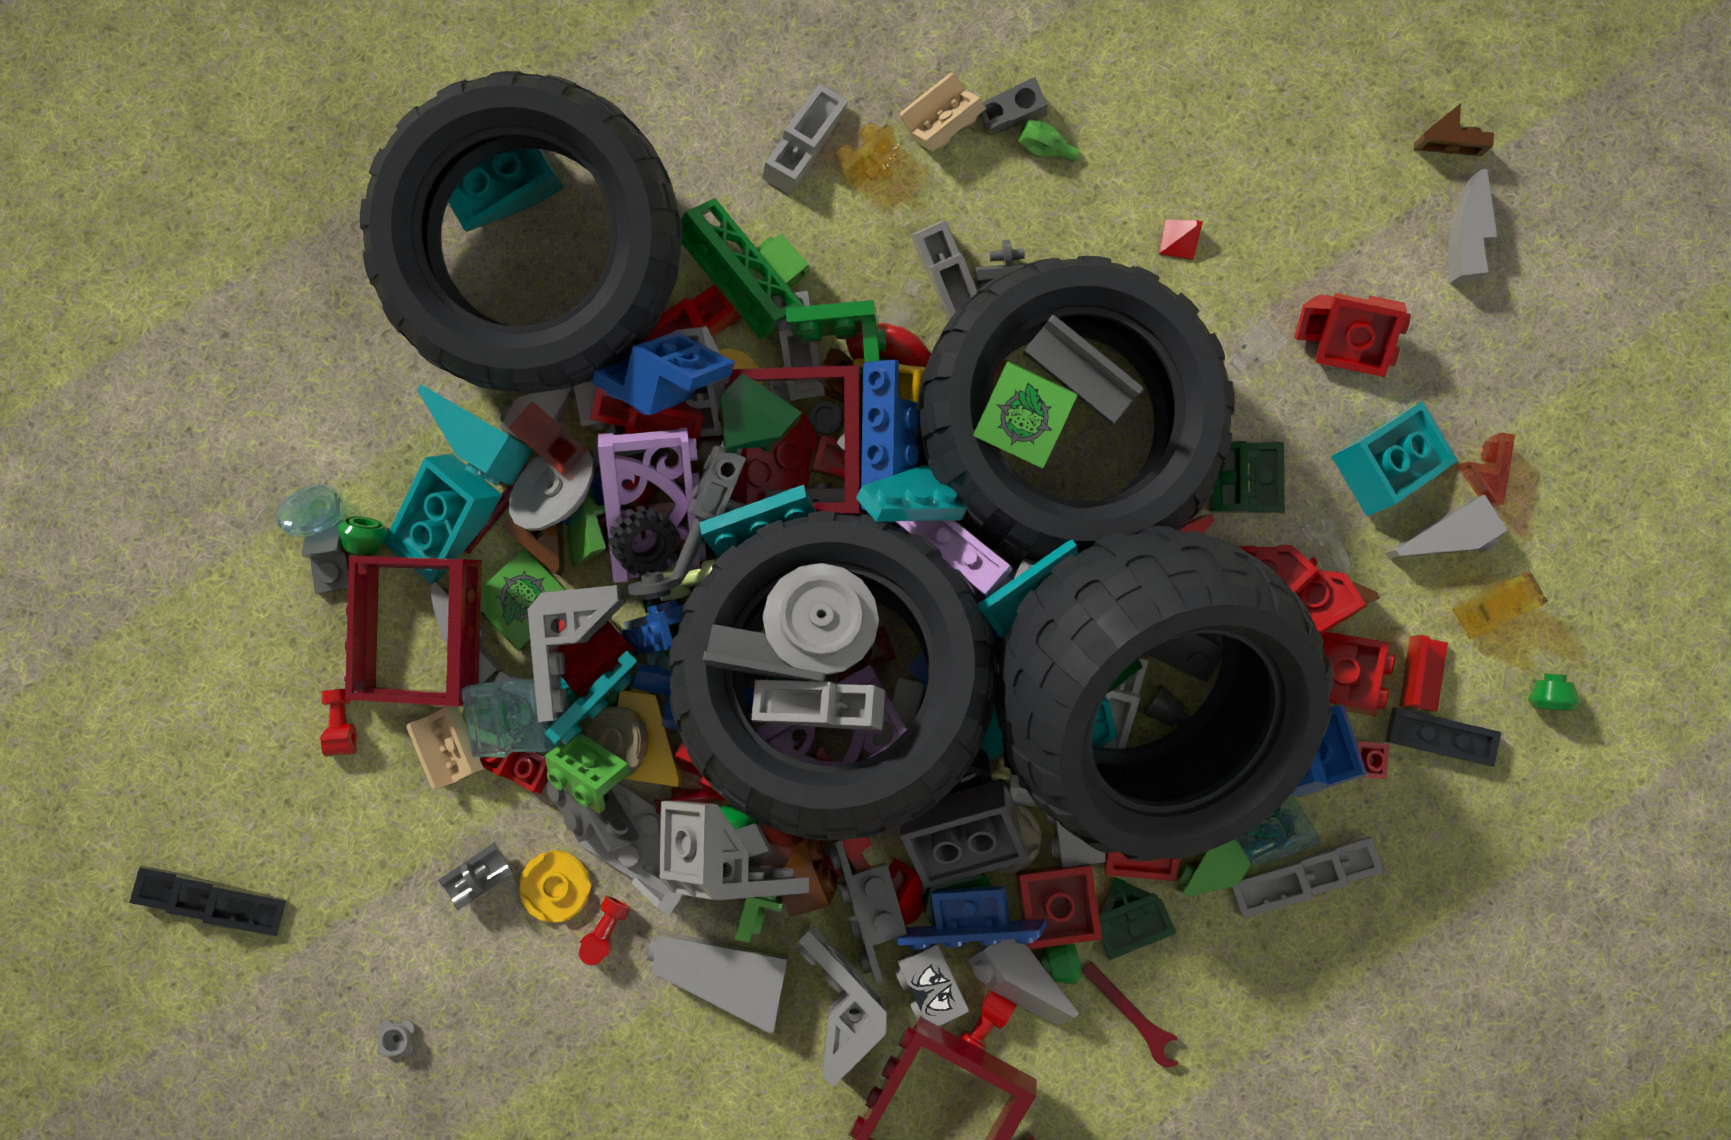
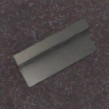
[1023,315,1144,425]
[703,624,826,682]

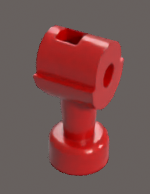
[320,689,357,757]
[579,895,631,966]
[959,989,1017,1051]

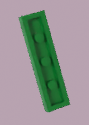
[681,198,803,340]

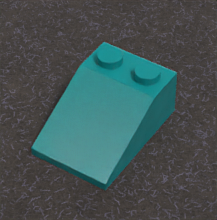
[448,149,564,232]
[417,384,533,486]
[1331,401,1458,516]
[383,454,502,585]

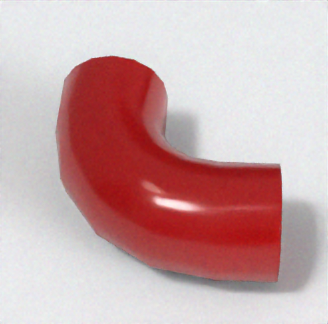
[846,322,931,368]

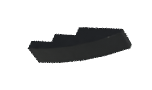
[129,865,286,936]

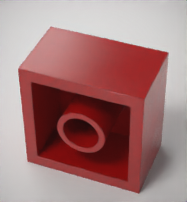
[1016,864,1102,949]

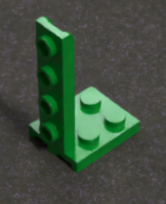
[786,300,887,362]

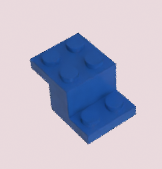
[592,331,735,415]
[1291,705,1368,797]

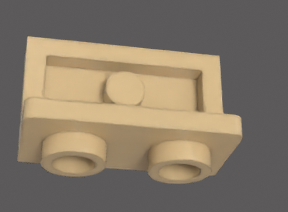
[900,73,986,152]
[407,706,483,790]

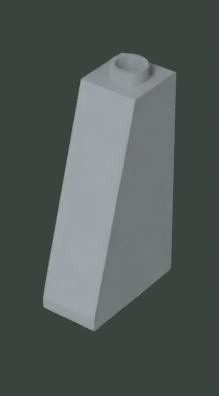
[647,931,788,1033]

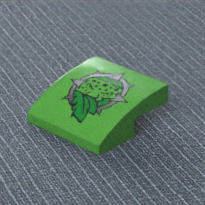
[973,361,1077,468]
[481,549,565,652]

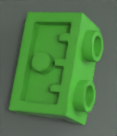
[545,732,630,814]
[735,895,783,943]

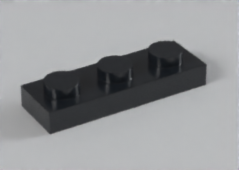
[1385,707,1501,767]

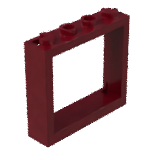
[725,365,866,515]
[344,556,482,707]
[848,1016,1037,1140]

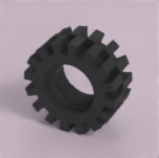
[609,505,681,577]

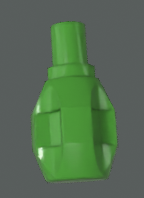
[1018,120,1080,162]

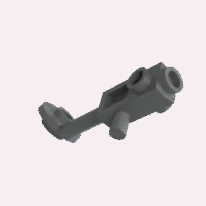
[628,441,746,600]

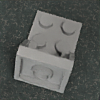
[528,585,626,722]
[575,783,685,916]
[660,801,809,900]
[798,922,887,1088]

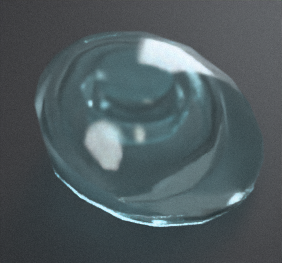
[276,484,346,537]

